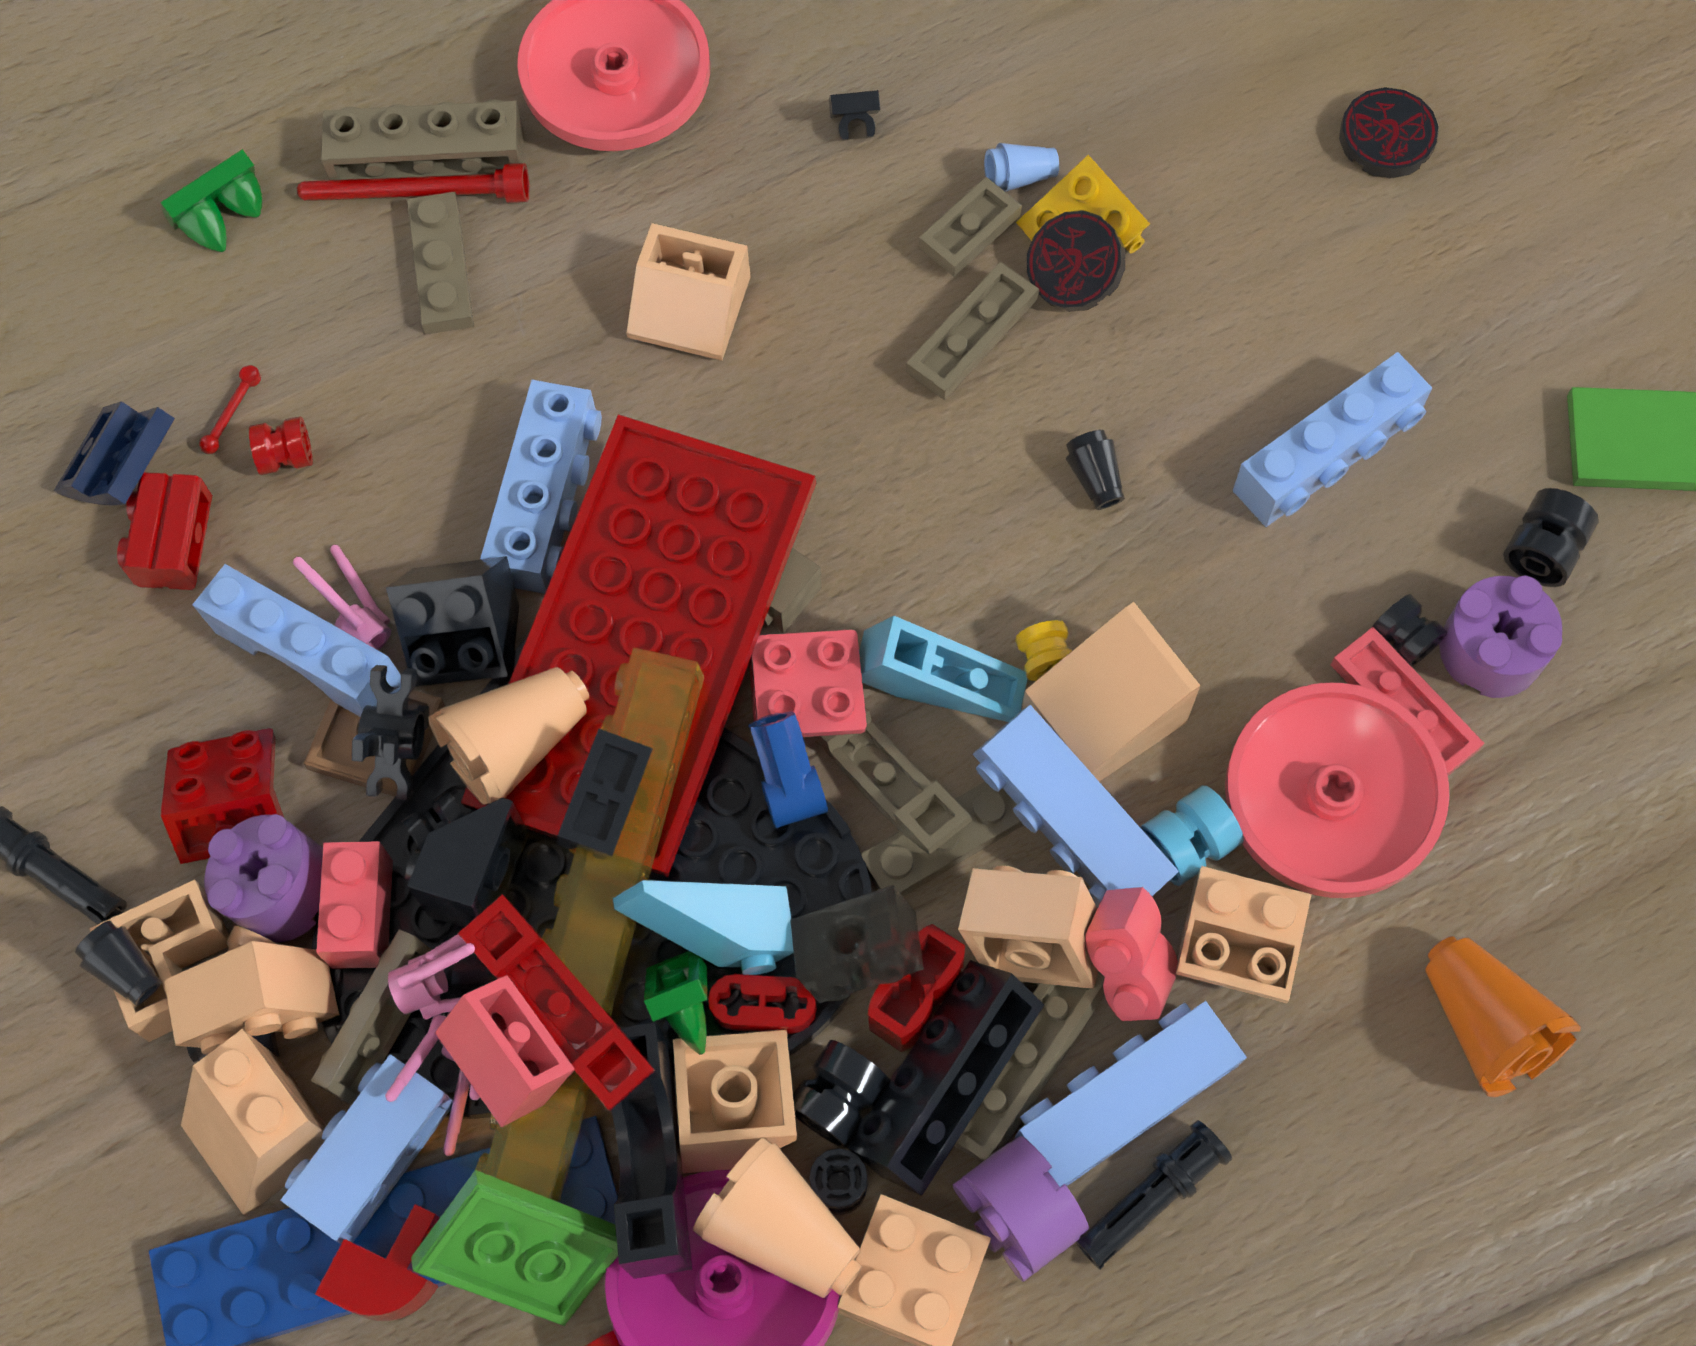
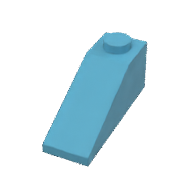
[859,616,1028,722]
[613,880,796,975]

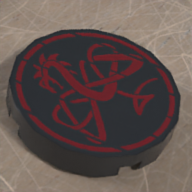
[1339,87,1439,178]
[1027,210,1125,312]

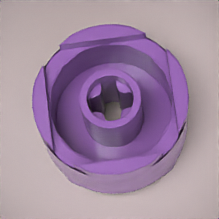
[1439,576,1562,698]
[204,814,323,943]
[952,1136,1089,1282]

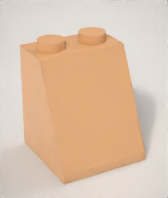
[1022,602,1200,782]
[181,1029,327,1216]

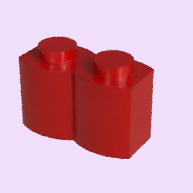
[868,924,965,1052]

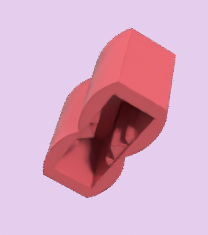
[1085,887,1178,1021]

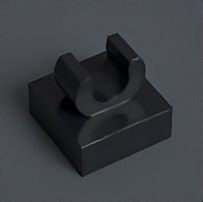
[829,90,880,141]

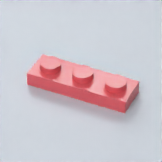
[1331,627,1485,776]

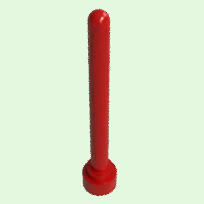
[297,163,530,203]

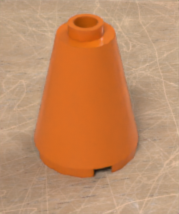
[1425,936,1581,1098]

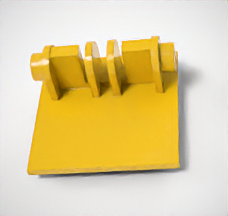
[1016,155,1150,253]

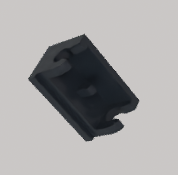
[557,729,653,860]

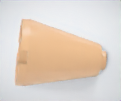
[428,667,589,806]
[693,1138,862,1298]

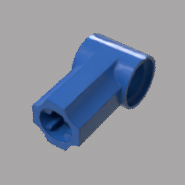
[748,711,828,828]

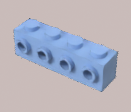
[1233,352,1432,527]
[480,380,602,594]
[973,705,1179,908]
[1015,1001,1247,1187]

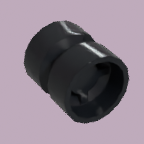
[1503,488,1599,587]
[793,1040,890,1149]

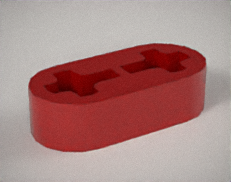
[708,974,817,1034]

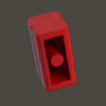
[117,472,213,590]

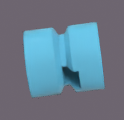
[1140,785,1244,886]

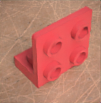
[749,630,867,737]

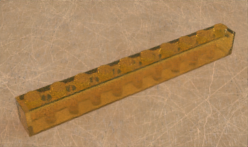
[475,647,704,1202]

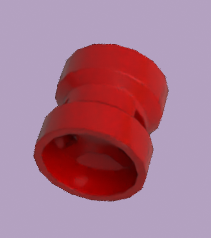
[249,416,313,475]

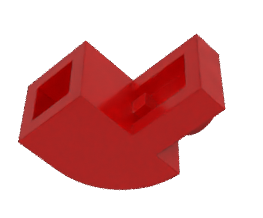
[315,1204,440,1321]

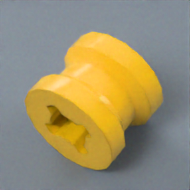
[1015,620,1072,681]

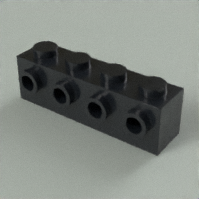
[847,960,1044,1196]

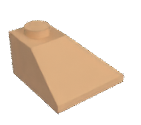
[673,1030,797,1174]

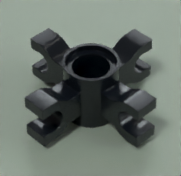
[352,665,429,800]

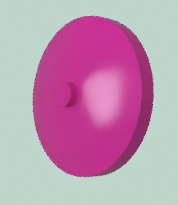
[605,1169,841,1346]

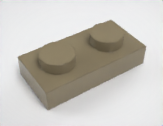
[918,177,1022,277]

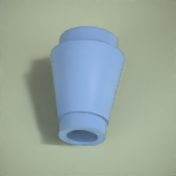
[984,143,1059,192]

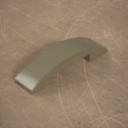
[814,707,972,854]

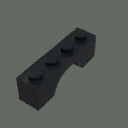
[611,1022,692,1279]

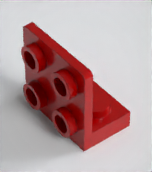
[160,728,284,864]

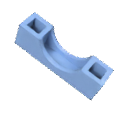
[192,564,401,717]

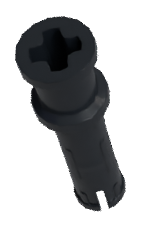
[0,806,127,925]
[1076,1120,1232,1270]

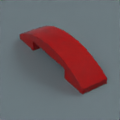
[458,894,655,1111]

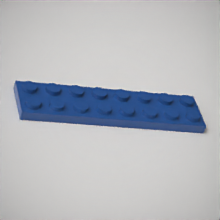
[149,1116,618,1346]

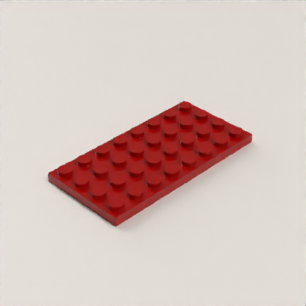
[461,414,817,877]

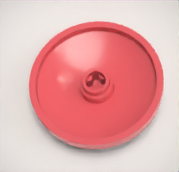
[517,0,710,151]
[1225,683,1449,898]

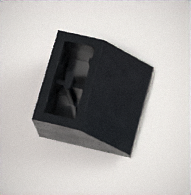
[386,556,519,687]

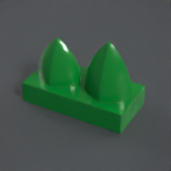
[160,149,262,252]
[644,951,707,1055]

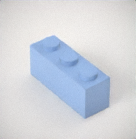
[280,1054,453,1244]

